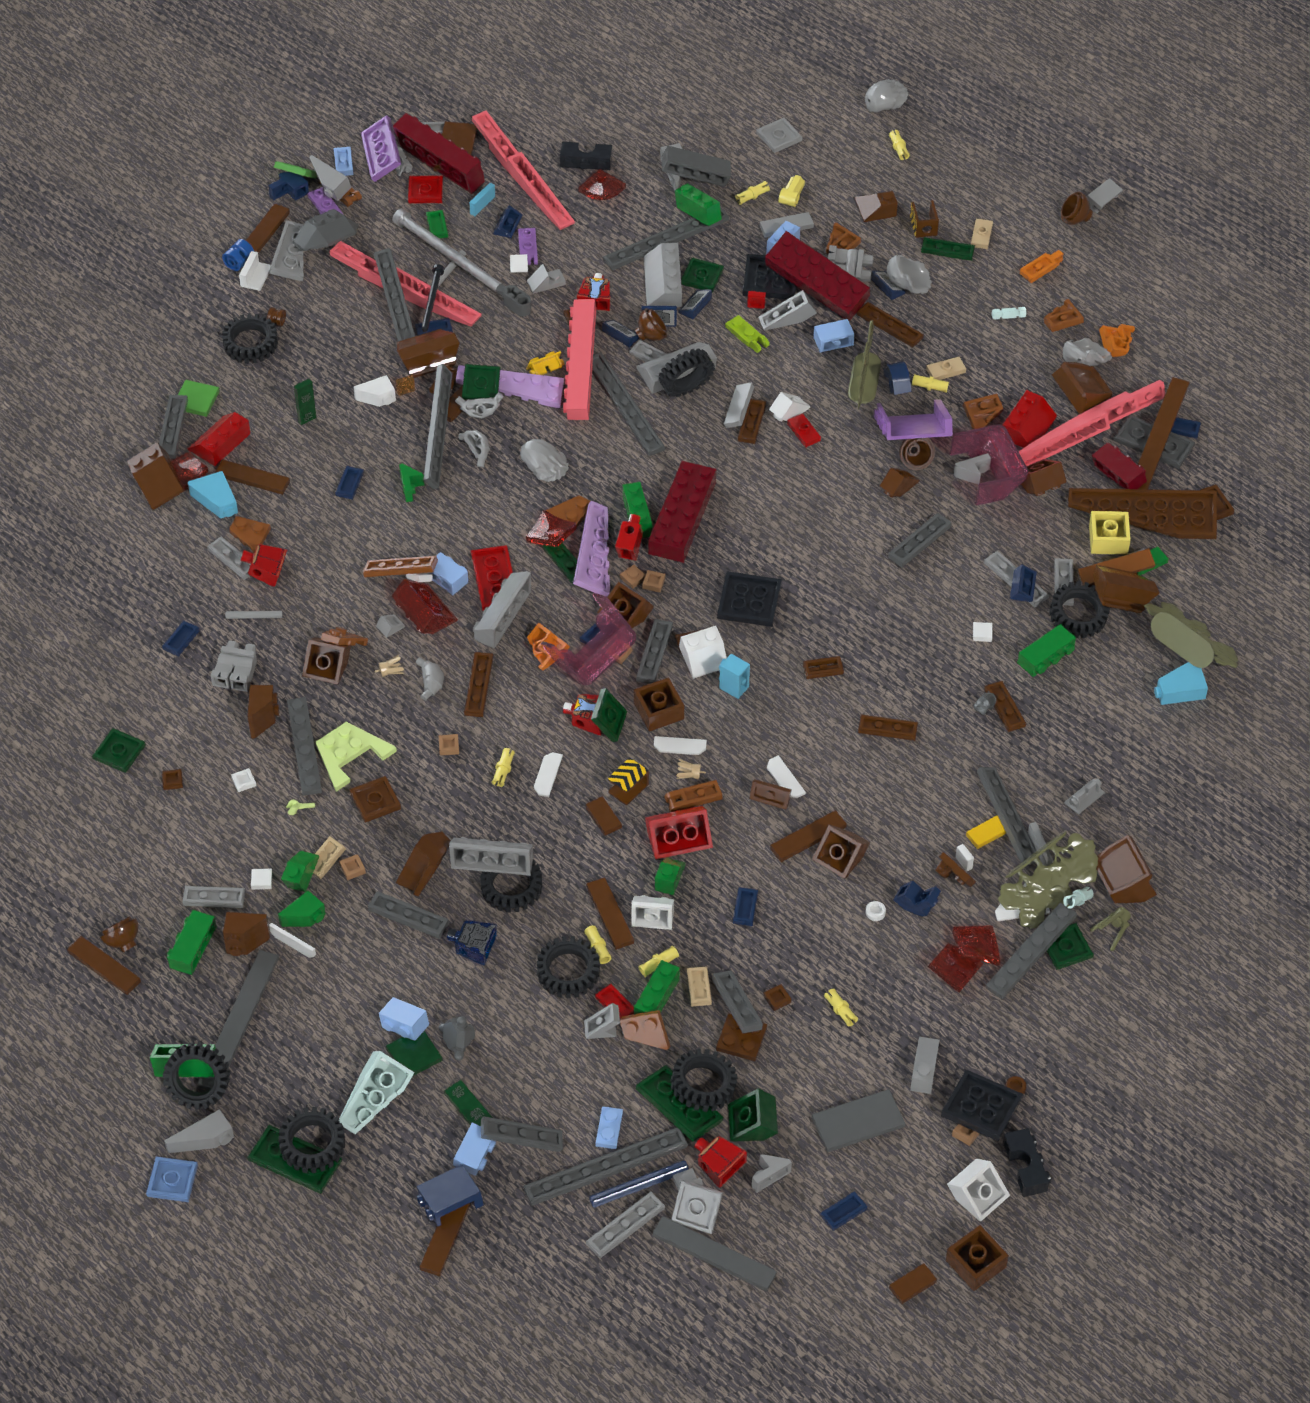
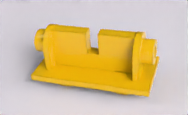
[526,351,564,375]

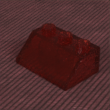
[392,579,458,634]

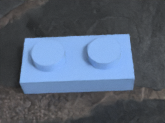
[334,147,353,176]
[596,1107,623,1149]

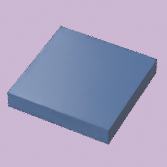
[146,1157,198,1202]

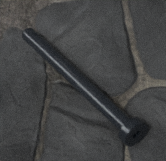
[421,264,445,332]

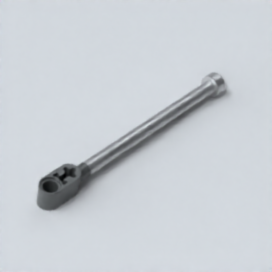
[392,208,531,317]

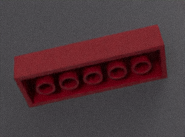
[393,113,485,194]
[765,231,870,321]
[648,461,717,563]

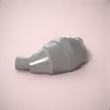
[455,392,504,419]
[458,430,490,468]
[416,657,444,701]

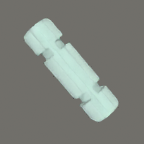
[992,307,1026,320]

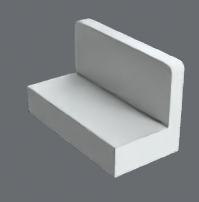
[239,251,271,291]

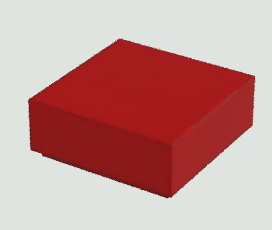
[747,291,766,309]

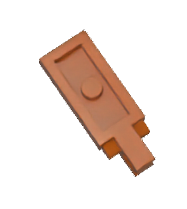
[1020,250,1064,283]

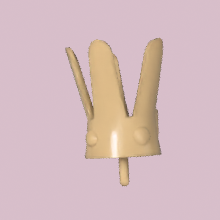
[375,655,404,677]
[676,759,706,779]

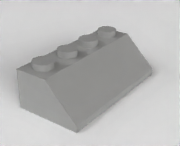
[644,243,682,307]
[636,342,717,394]
[473,571,531,648]
[449,837,533,876]

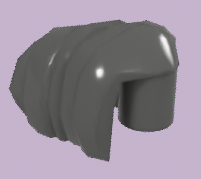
[973,692,997,715]

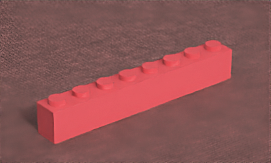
[563,299,596,420]

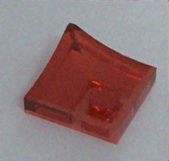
[578,169,626,200]
[171,451,208,491]
[526,510,577,547]
[952,925,1000,966]
[928,943,983,993]

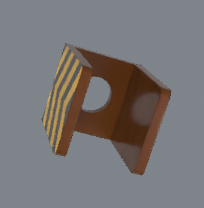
[910,200,939,238]
[608,757,649,805]

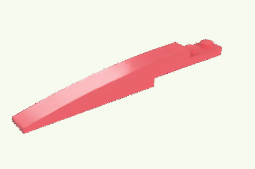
[472,111,575,230]
[330,241,481,327]
[1014,380,1166,469]

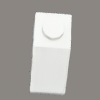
[354,375,396,407]
[769,392,810,422]

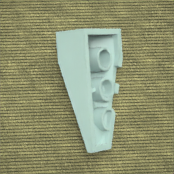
[339,1051,414,1134]

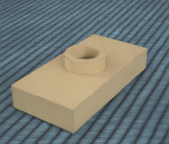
[971,219,993,249]
[926,357,966,380]
[313,836,346,879]
[687,967,712,1007]

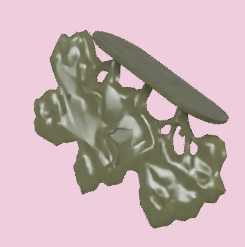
[848,320,881,410]
[1144,602,1239,668]
[998,831,1098,929]

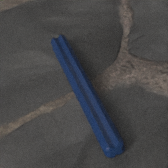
[589,1160,689,1208]

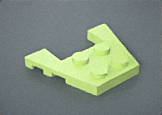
[316,722,397,791]

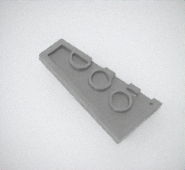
[269,220,304,281]

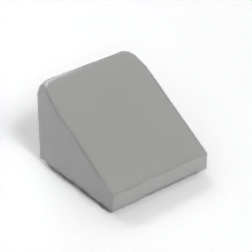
[376,614,405,638]

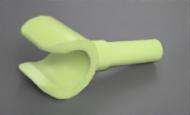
[286,799,315,815]

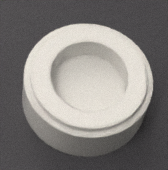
[866,901,886,921]

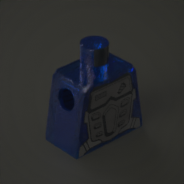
[447,921,497,966]

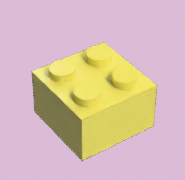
[1089,511,1130,554]

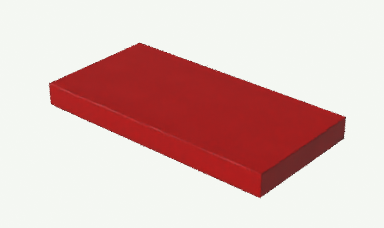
[470,545,513,611]

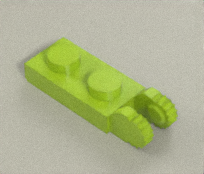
[725,315,770,353]

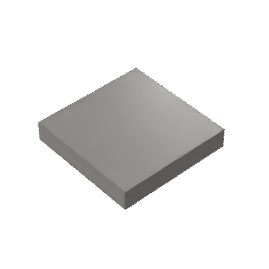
[756,118,802,153]
[671,1180,723,1234]

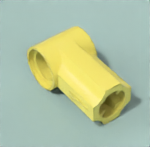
[779,175,805,207]

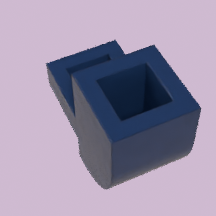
[268,172,309,201]
[883,361,912,395]
[893,881,941,917]

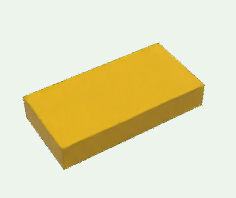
[966,815,1006,849]

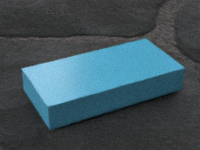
[469,183,495,216]

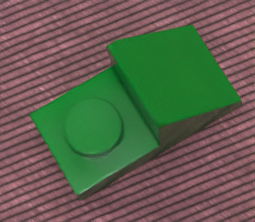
[399,464,425,502]

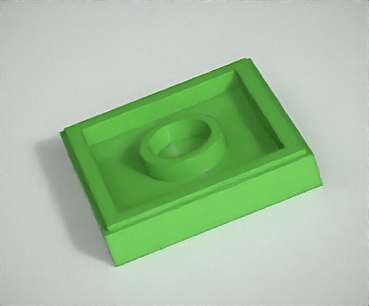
[274,161,317,178]
[178,380,219,417]

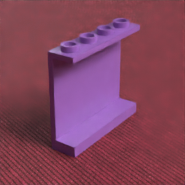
[874,399,952,440]

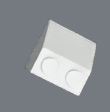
[679,626,727,679]
[632,895,674,930]
[947,1159,1010,1221]

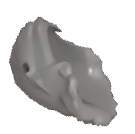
[865,79,908,112]
[887,255,932,294]
[1063,338,1112,366]
[520,439,569,482]

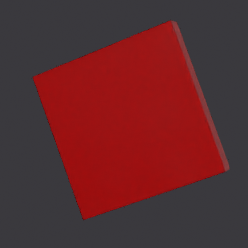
[408,176,443,203]

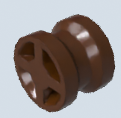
[267,307,286,327]

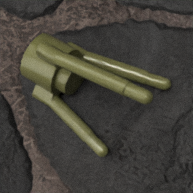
[1090,907,1131,951]

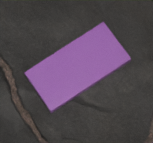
[361,115,401,182]

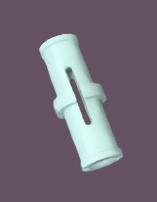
[1063,887,1094,909]

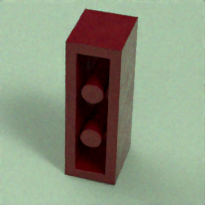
[1092,442,1147,489]

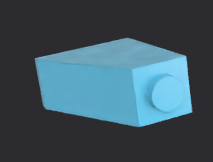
[188,471,238,518]
[1154,662,1208,705]

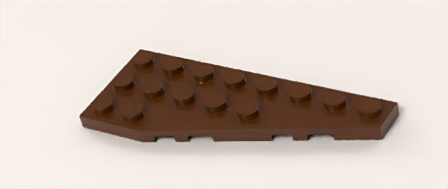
[1068,488,1217,539]

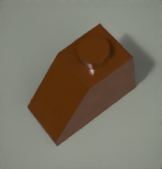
[880,468,920,498]

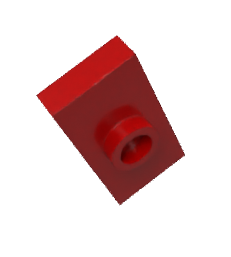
[787,414,821,448]

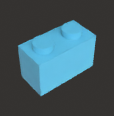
[719,654,750,699]

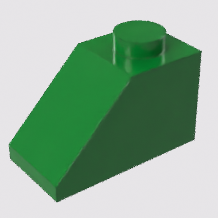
[281,851,320,892]
[655,857,686,895]
[278,890,326,927]

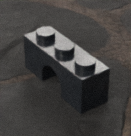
[560,141,612,171]
[1003,1128,1051,1197]

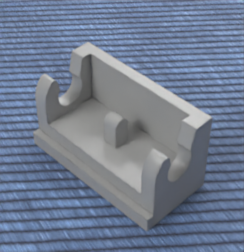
[1087,178,1123,214]

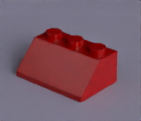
[1001,390,1057,448]
[187,412,251,466]
[645,806,713,859]

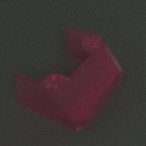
[949,425,1028,506]
[541,593,636,685]

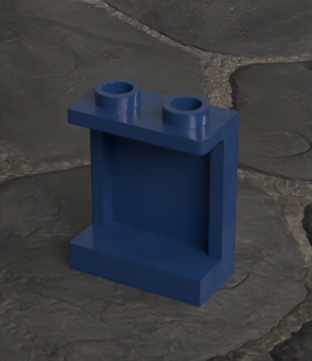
[416,1164,484,1227]

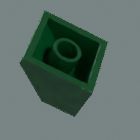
[728,1088,778,1142]

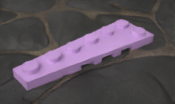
[456,365,564,408]
[573,501,610,598]

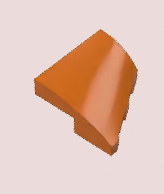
[1099,324,1135,357]
[527,623,570,671]

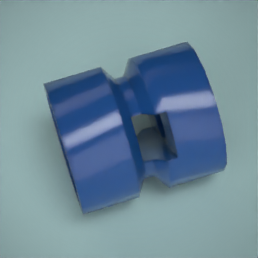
[222,239,254,271]

